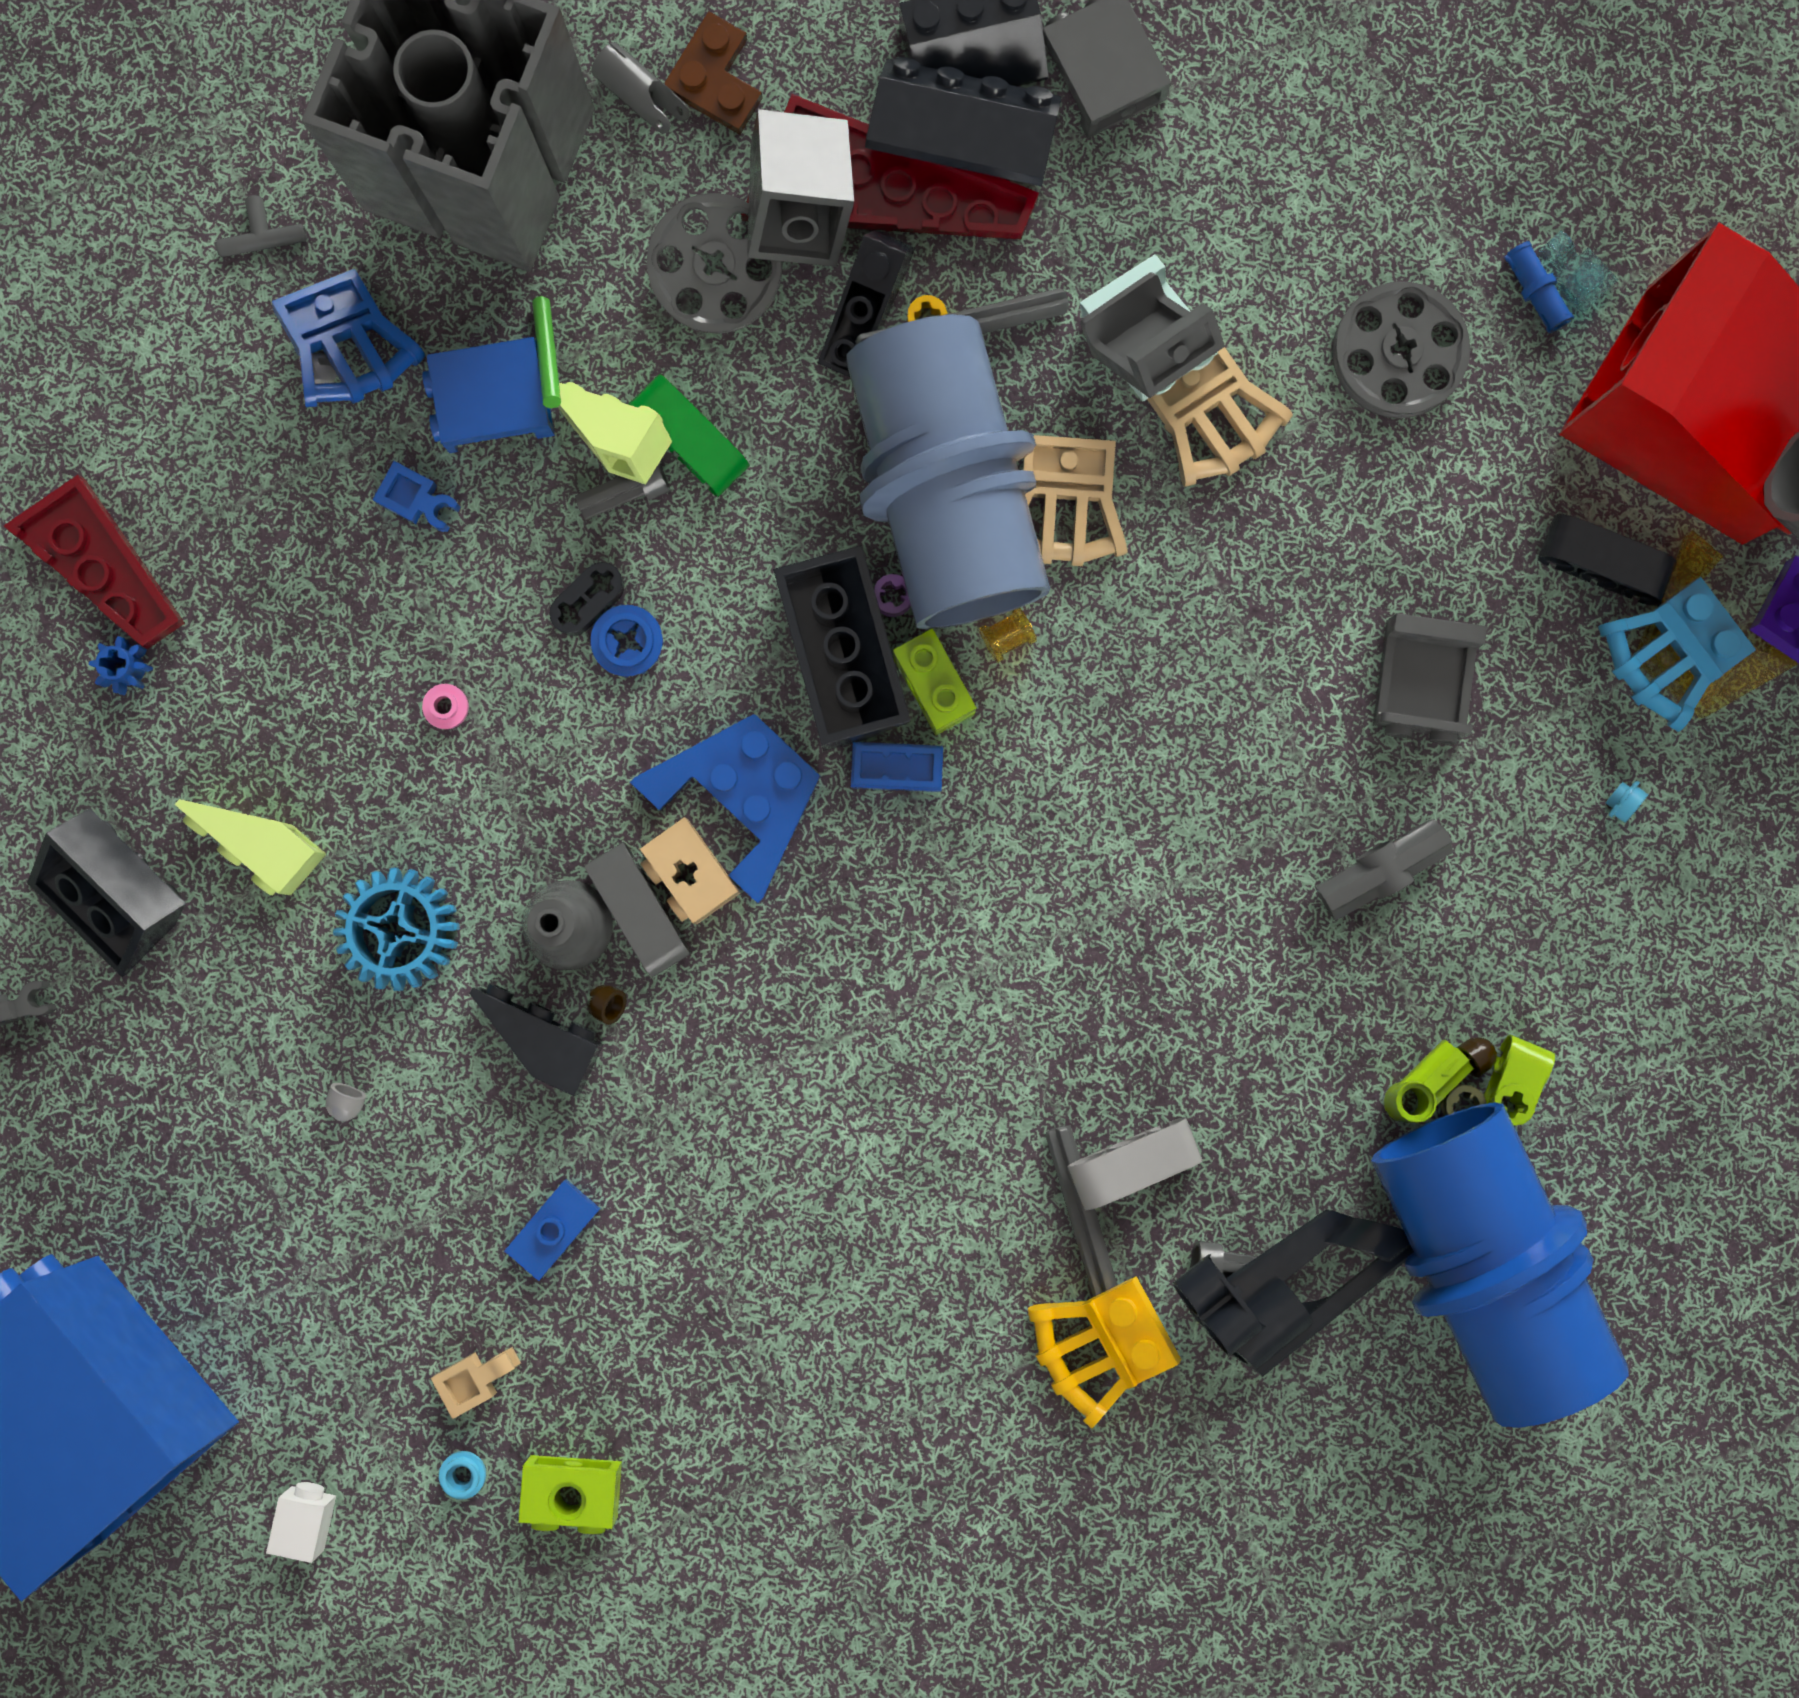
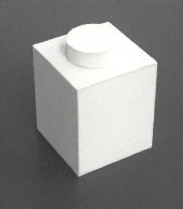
[266,1482,336,1563]

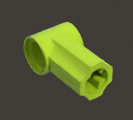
[1384,1040,1474,1123]

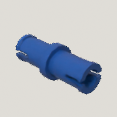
[1504,241,1575,334]

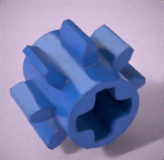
[89,636,153,696]

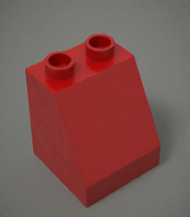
[1559,222,1799,545]

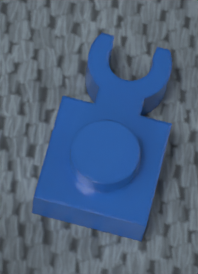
[372,461,461,532]

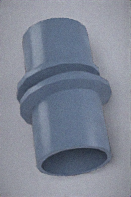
[846,314,1050,629]

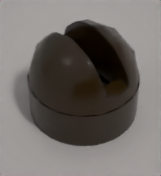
[586,985,627,1025]
[1456,1037,1497,1078]

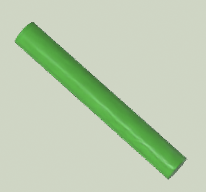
[532,296,561,408]

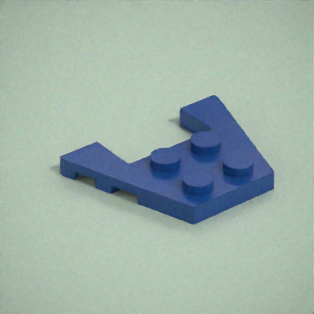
[630,714,820,904]

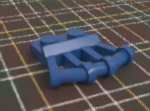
[272,268,425,408]

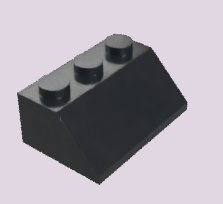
[899,0,1048,87]
[27,808,186,977]

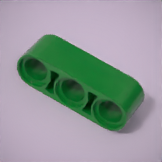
[628,374,750,497]

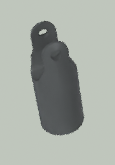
[591,42,690,134]

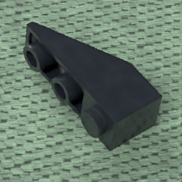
[818,230,915,377]
[470,983,604,1096]

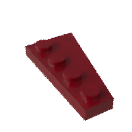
[4,474,185,649]

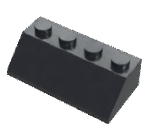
[865,57,1062,187]
[773,545,911,751]

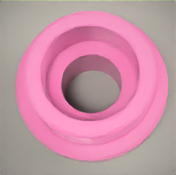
[422,684,469,729]

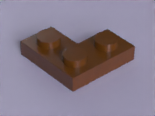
[664,11,763,135]

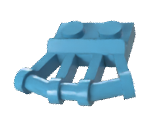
[1598,577,1756,732]

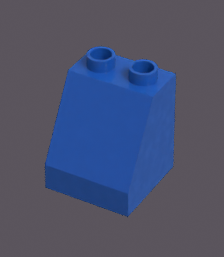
[0,1254,239,1602]

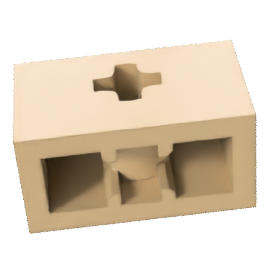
[640,817,741,924]

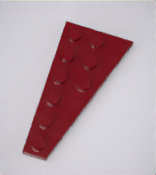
[741,94,1039,240]

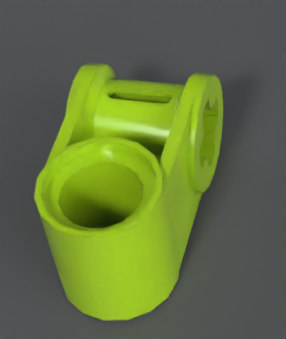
[1484,1035,1555,1126]

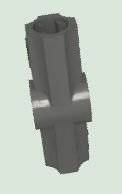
[1314,819,1454,921]

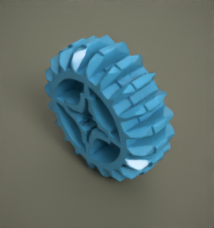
[333,868,460,991]

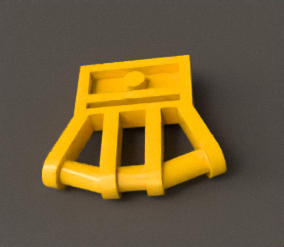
[1028,1276,1182,1429]

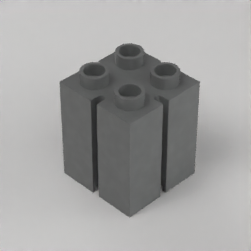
[301,0,595,272]

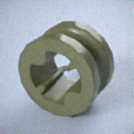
[1441,1084,1486,1116]

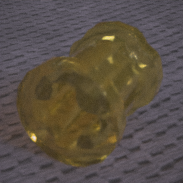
[978,608,1037,663]

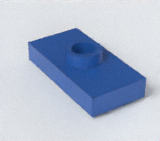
[851,742,943,792]
[504,1179,601,1281]

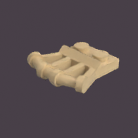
[1147,347,1293,487]
[1023,435,1128,566]

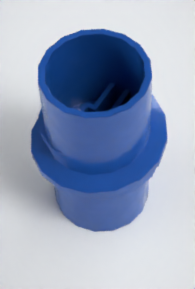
[1371,1102,1629,1428]

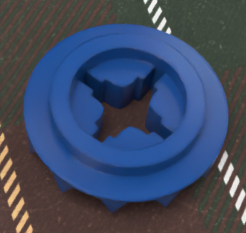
[591,605,664,678]

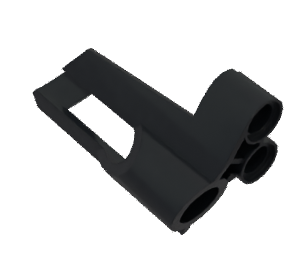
[1172,1209,1414,1377]

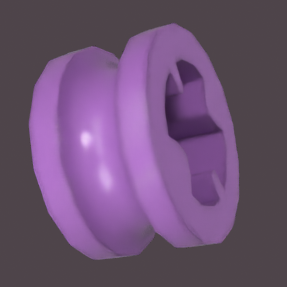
[874,574,911,617]

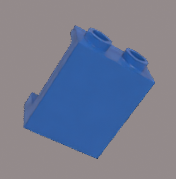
[422,337,555,453]

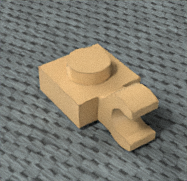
[431,1347,521,1419]

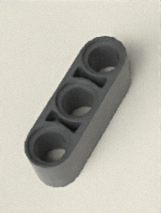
[585,842,691,978]

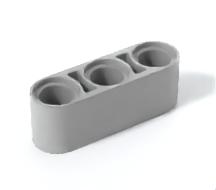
[1067,1117,1203,1211]

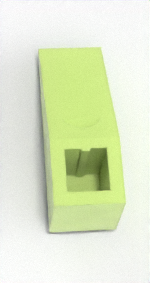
[558,382,672,485]
[175,799,326,896]

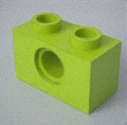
[892,628,977,736]
[518,1455,622,1534]

